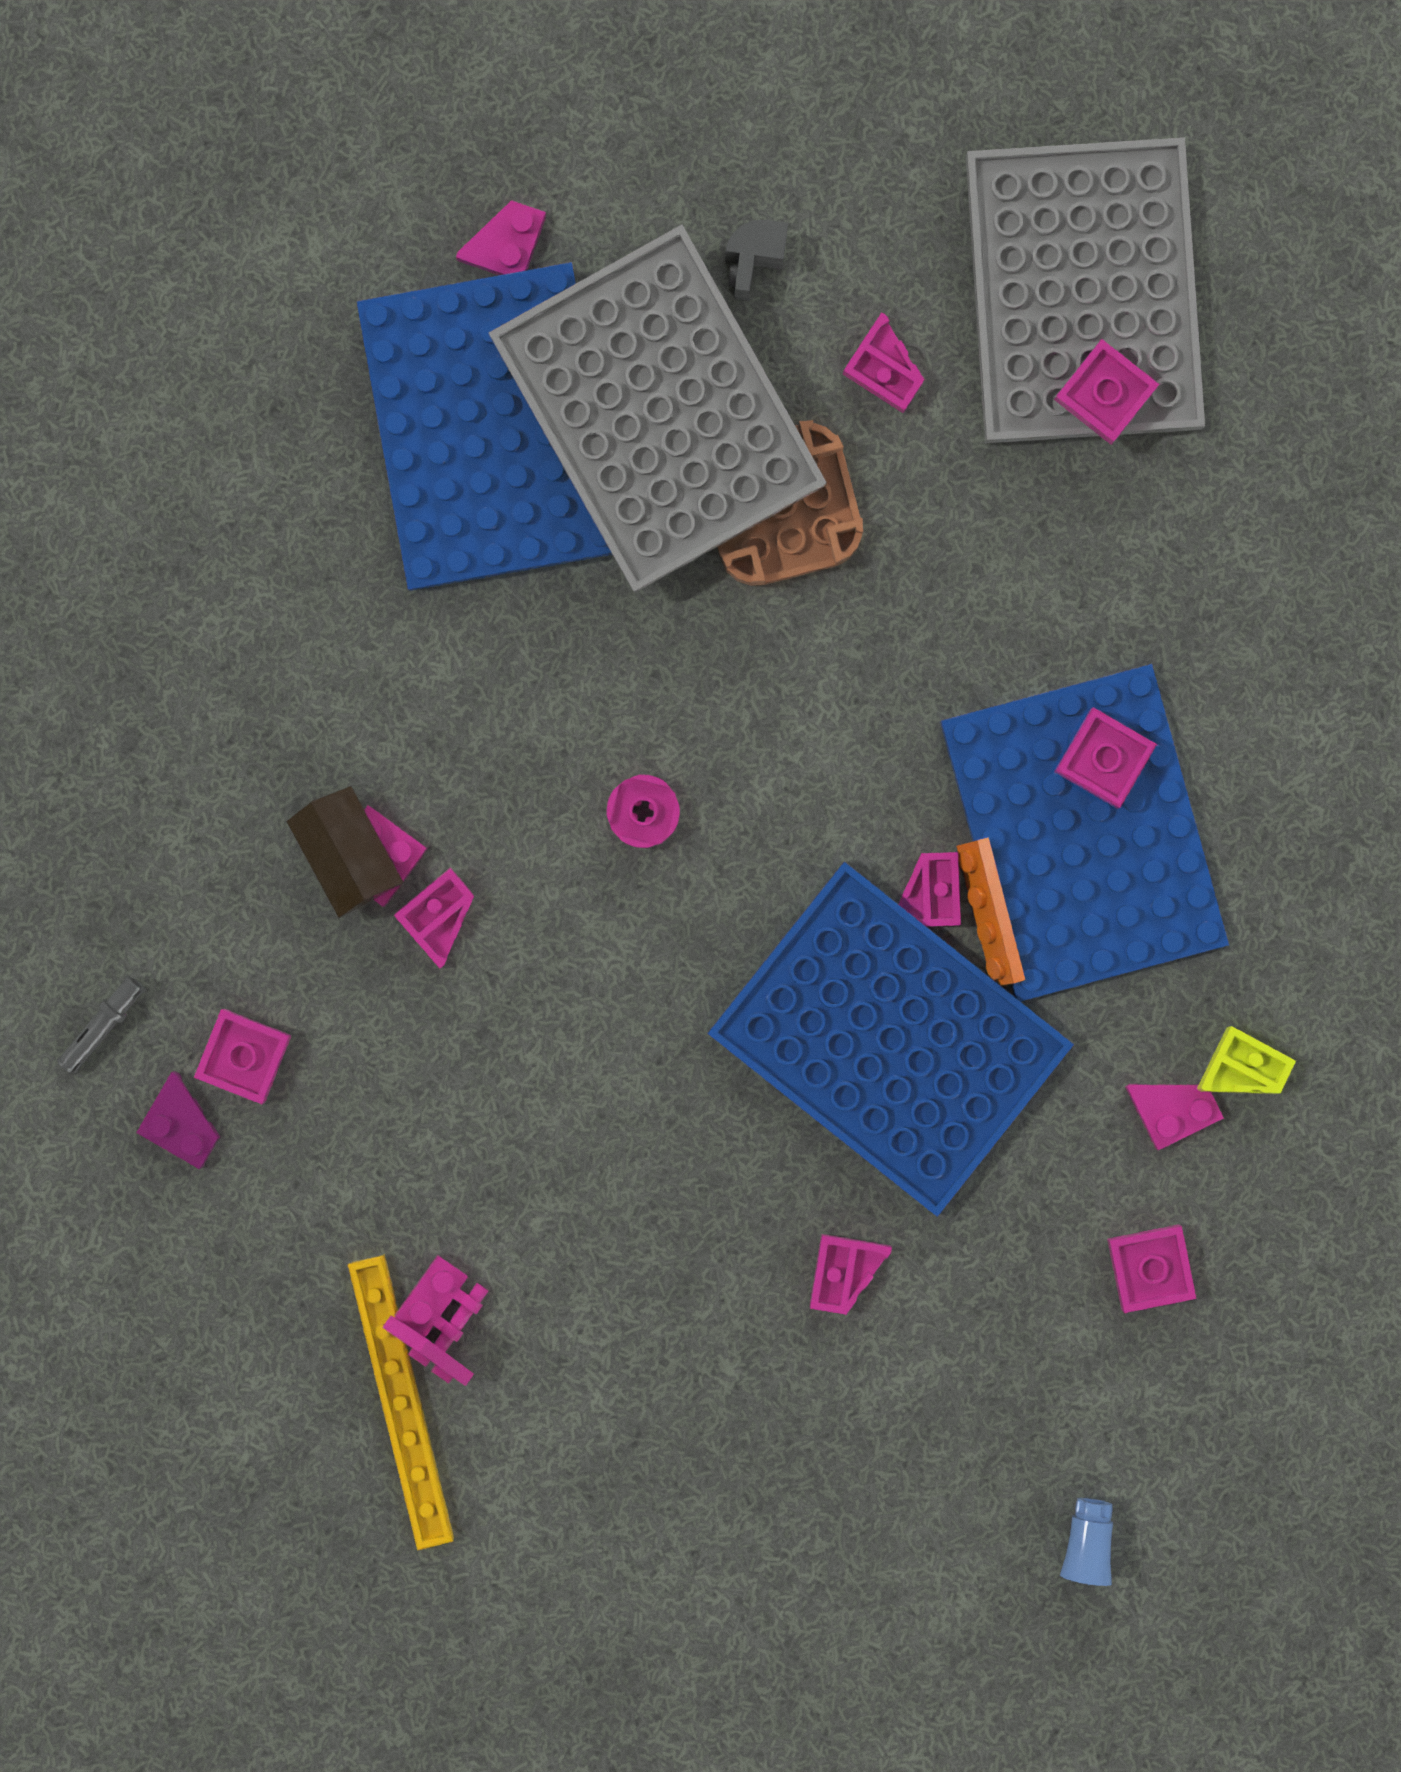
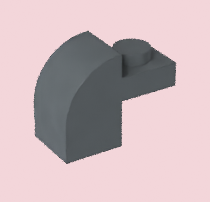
[725,220,788,301]

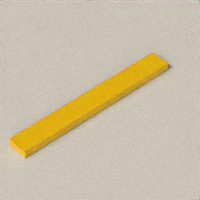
[348,1254,454,1550]

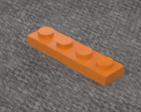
[956,837,1025,986]

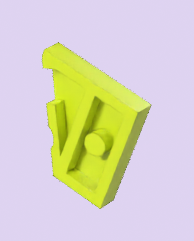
[1197,1026,1296,1094]

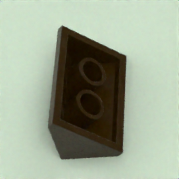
[286,786,404,918]

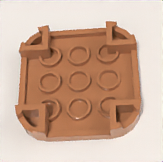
[717,420,863,586]

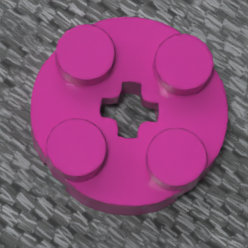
[607,775,680,848]

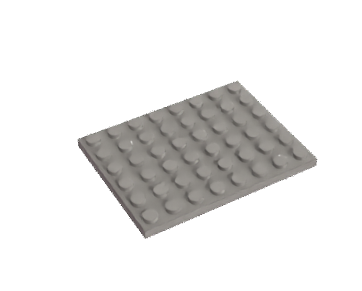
[966,137,1205,443]
[489,224,827,593]

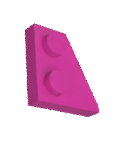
[843,312,924,413]
[898,852,961,926]
[809,1234,892,1315]
[382,1315,474,1386]

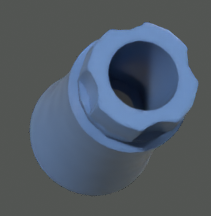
[1060,1498,1113,1586]

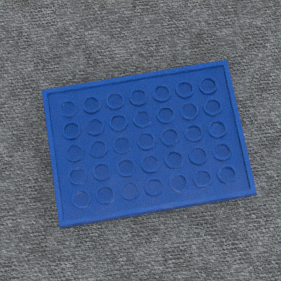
[357,262,612,591]
[940,664,1229,1002]
[708,862,1074,1217]

